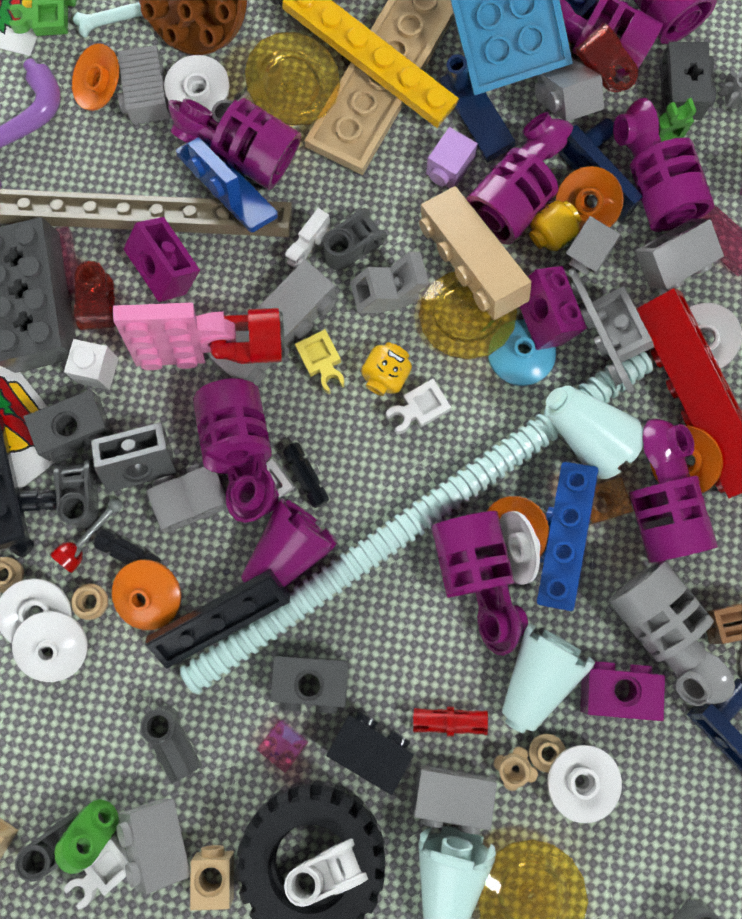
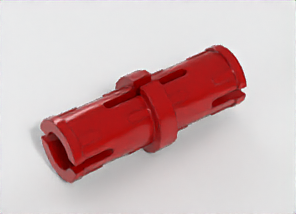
[413,706,488,737]

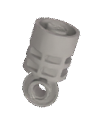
[609,560,735,706]

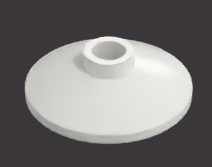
[164,55,230,112]
[690,303,742,369]
[500,511,540,585]
[0,579,72,649]
[12,611,88,682]
[547,745,622,823]

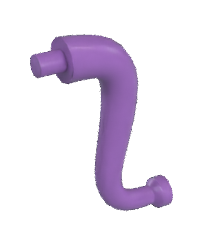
[0,58,61,189]

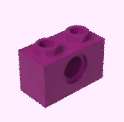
[123,217,201,302]
[520,266,587,350]
[580,661,665,721]

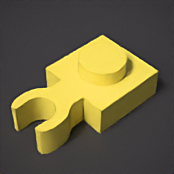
[295,329,345,394]

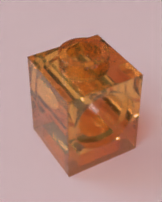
[589,477,633,527]

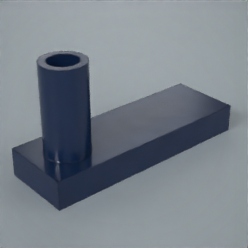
[438,54,516,163]
[559,118,643,222]
[687,678,742,772]

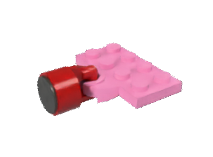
[113,303,285,370]

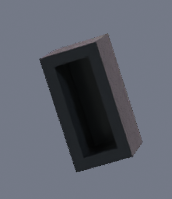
[326,711,414,795]

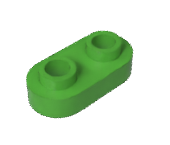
[54,799,119,874]

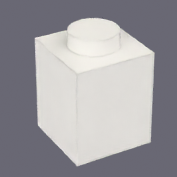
[64,339,119,390]

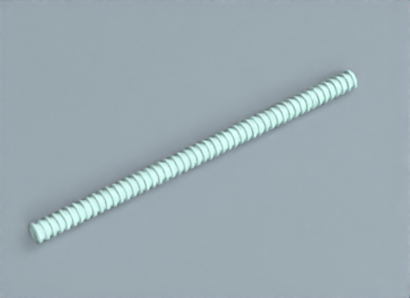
[180,352,653,695]

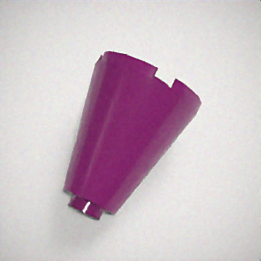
[241,498,338,587]

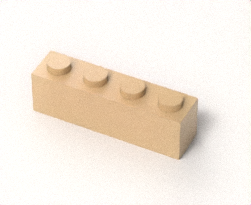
[419,186,532,320]

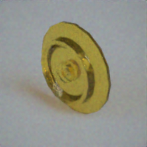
[245,32,340,126]
[419,271,517,360]
[478,839,588,919]

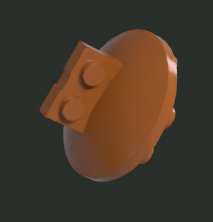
[139,0,247,55]

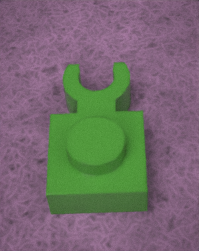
[9,0,68,36]
[658,98,696,142]

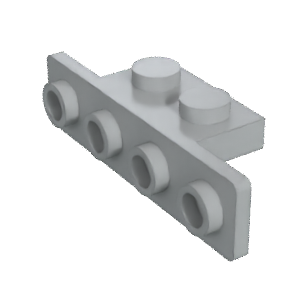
[568,268,655,393]

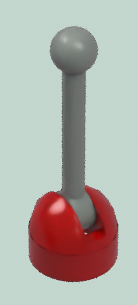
[50,498,123,573]

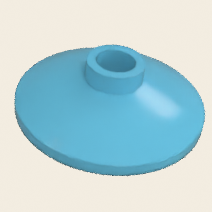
[488,320,556,386]

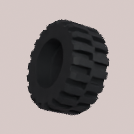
[235,781,385,919]

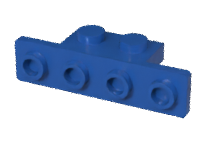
[176,137,278,232]
[537,462,599,612]

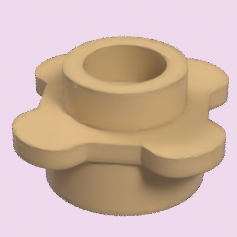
[494,747,538,791]

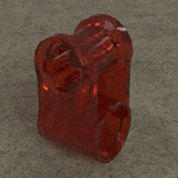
[575,23,638,93]
[74,261,116,331]

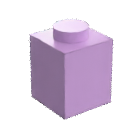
[426,127,478,188]

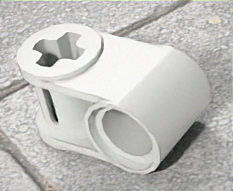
[284,838,368,907]

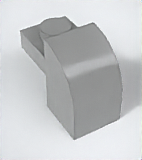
[350,251,429,313]

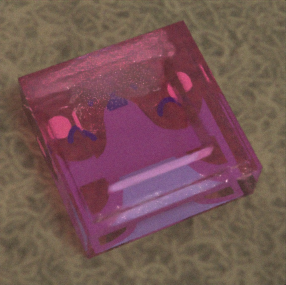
[256,718,309,773]

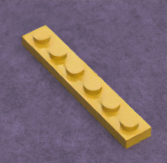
[282,0,459,128]

